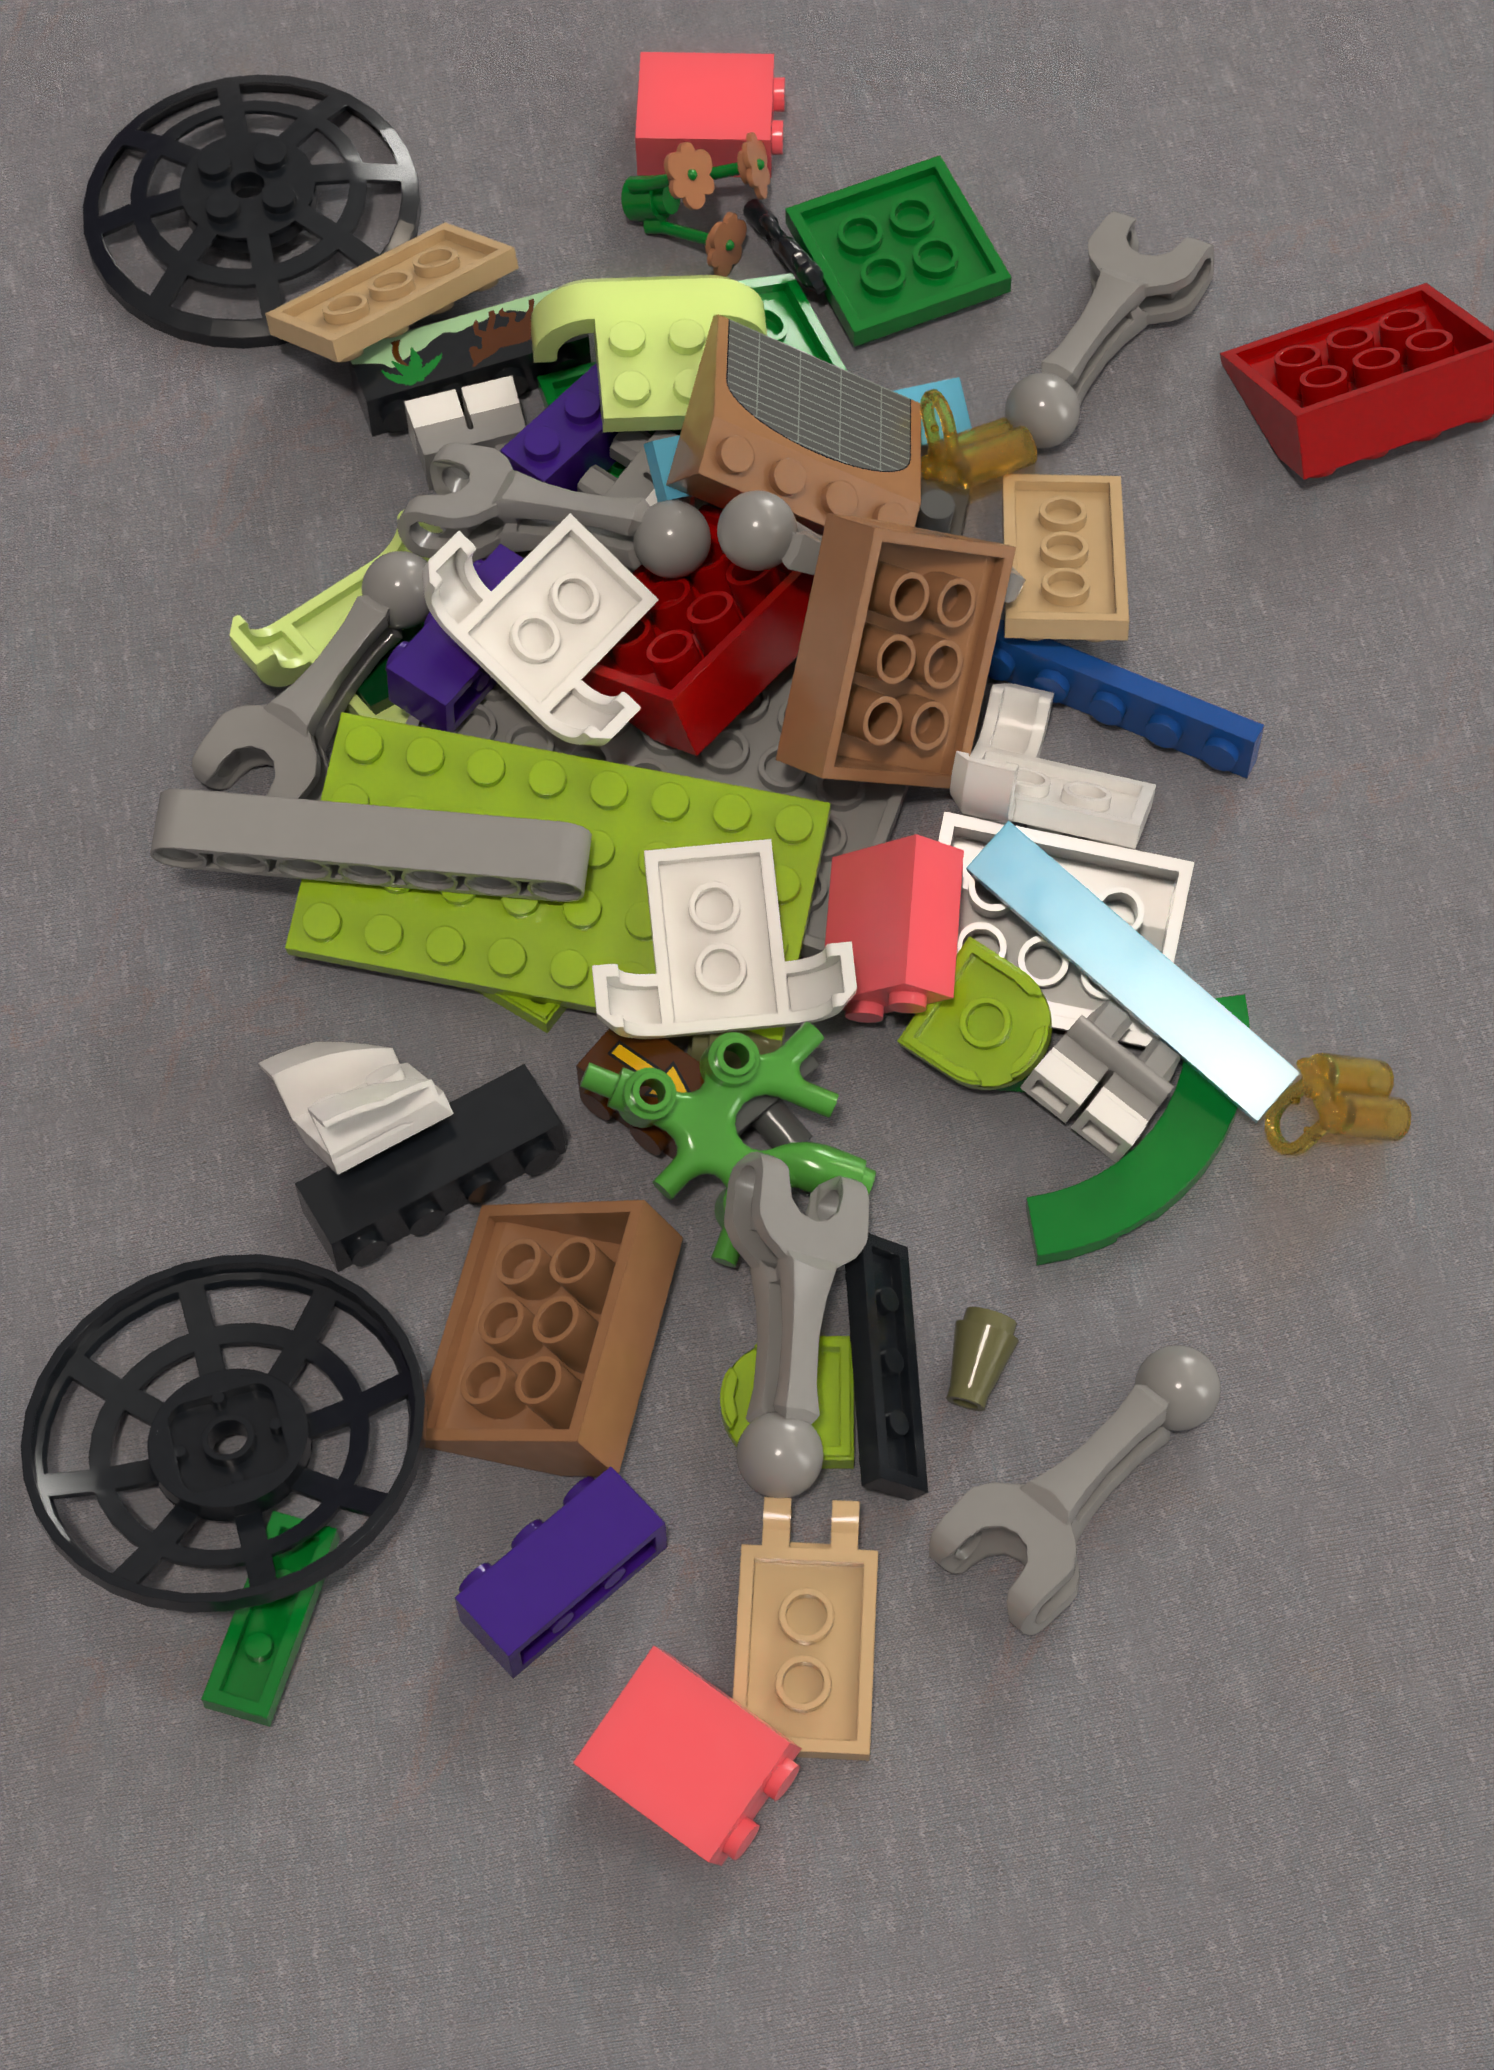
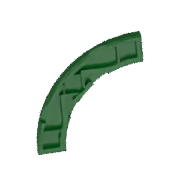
[1026,994,1250,1265]

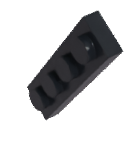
[845,1233,928,1501]

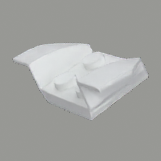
[258,1042,454,1174]

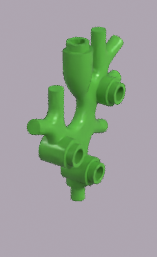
[580,1022,876,1267]

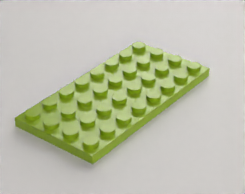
[285,712,831,1046]

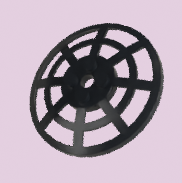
[83,74,421,349]
[21,1254,428,1613]

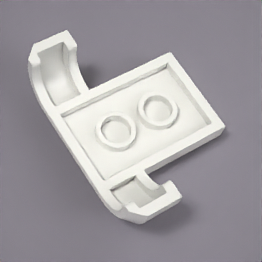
[422,513,659,746]
[950,683,1156,849]
[592,839,857,1039]

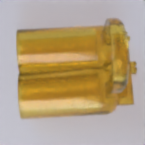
[920,389,1037,489]
[1264,1053,1412,1156]

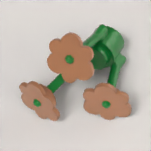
[621,132,770,277]

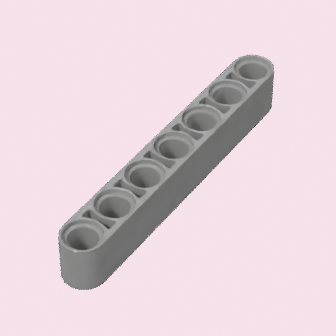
[150,789,592,902]

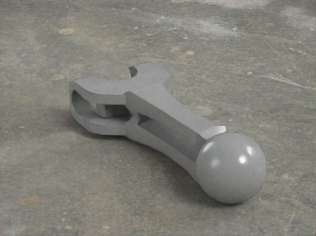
[1005,211,1214,449]
[397,443,711,579]
[717,490,1026,603]
[192,551,430,801]
[724,1151,869,1498]
[929,1345,1221,1635]

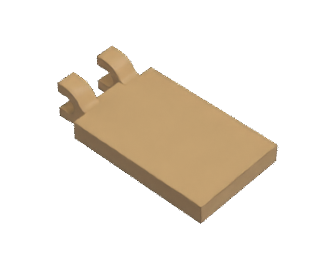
[733,1497,878,1761]

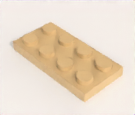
[265,222,519,362]
[1002,474,1129,642]

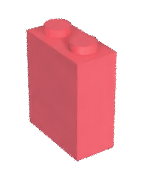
[635,52,785,178]
[825,834,964,1023]
[573,1646,802,1866]

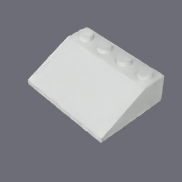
[938,811,1194,1048]

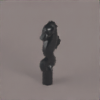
[743,199,826,295]

